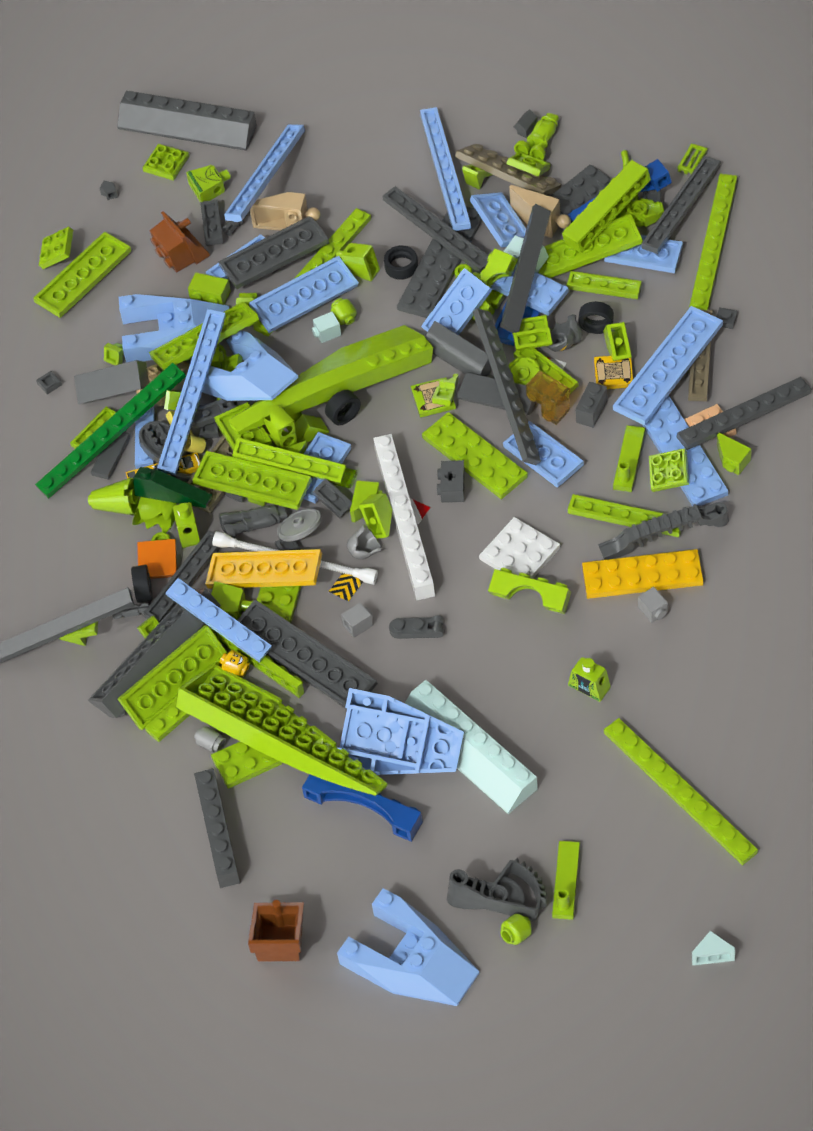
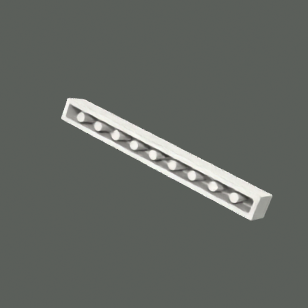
[373,434,435,601]

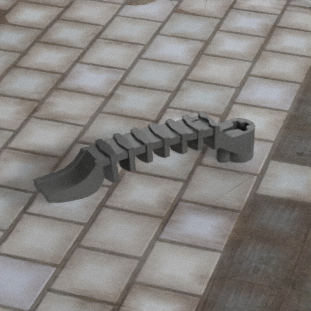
[598,502,729,560]

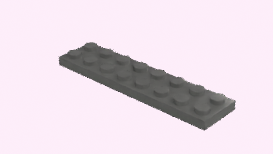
[397,206,482,318]
[237,600,378,709]

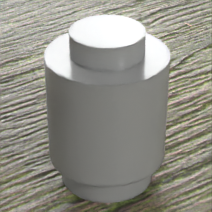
[194,726,226,752]

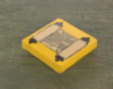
[594,356,633,389]

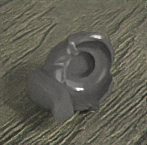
[547,314,582,352]

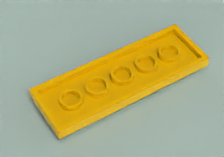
[205,549,322,589]
[582,549,703,599]

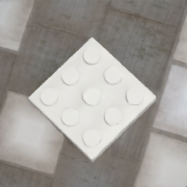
[479,517,560,579]

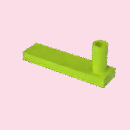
[613,425,645,492]
[552,841,580,920]

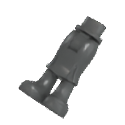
[219,505,287,538]

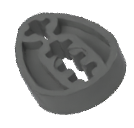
[139,421,170,464]

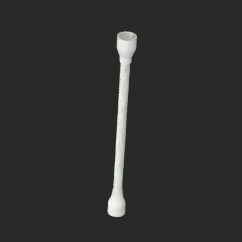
[212,531,378,585]

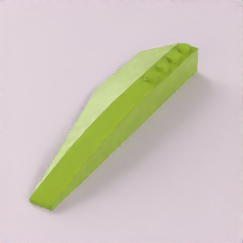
[229,325,433,435]
[176,663,388,796]

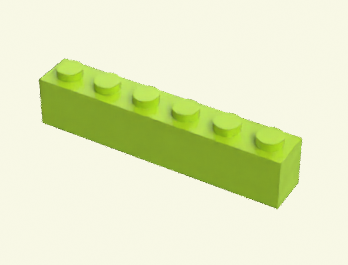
[562,160,651,253]

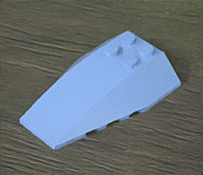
[337,688,464,775]

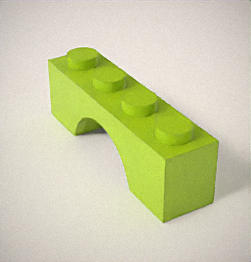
[471,248,518,320]
[488,568,571,614]

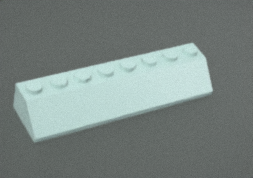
[405,680,538,814]

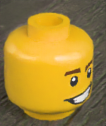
[219,650,250,677]

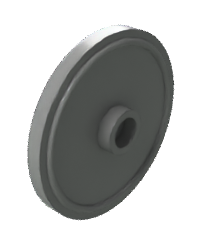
[277,508,322,542]

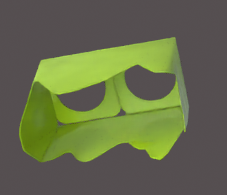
[263,405,297,449]
[132,497,176,533]

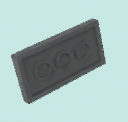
[550,164,612,215]

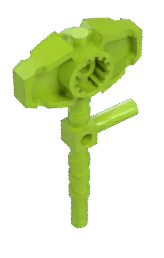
[612,150,664,227]

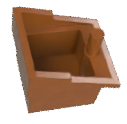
[149,211,210,273]
[248,900,304,962]

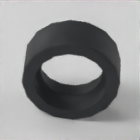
[384,245,418,280]
[578,301,614,334]
[325,390,361,426]
[131,565,153,603]

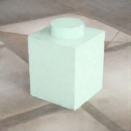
[311,312,341,343]

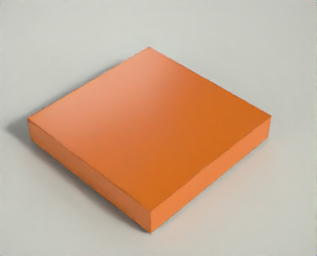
[137,539,177,579]

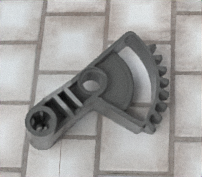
[447,858,547,921]

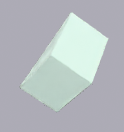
[692,931,735,965]

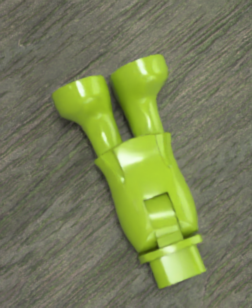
[514,113,559,160]

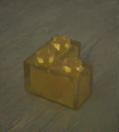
[526,371,570,425]

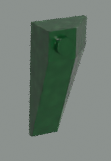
[133,467,212,508]

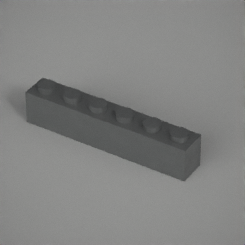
[194,768,240,888]

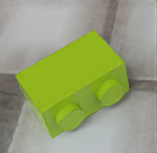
[188,272,231,305]

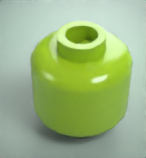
[330,298,357,325]
[500,913,532,945]

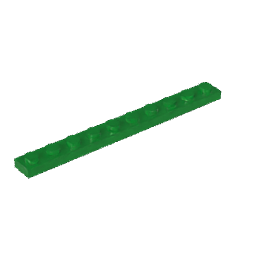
[35,363,186,499]

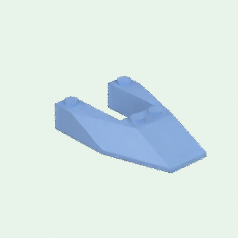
[118,294,229,363]
[202,330,299,401]
[337,888,480,1006]

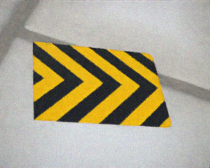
[328,573,363,602]

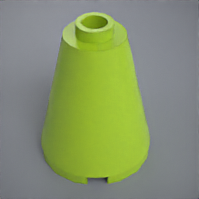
[88,478,139,515]

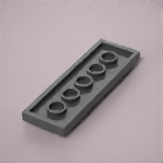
[218,216,329,289]

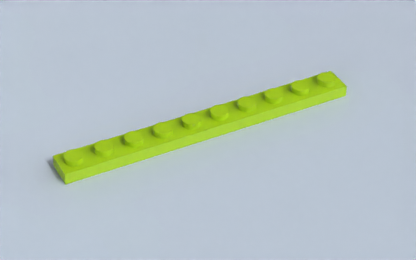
[689,174,737,310]
[253,208,371,337]
[604,718,758,866]

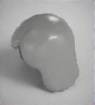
[347,525,382,559]

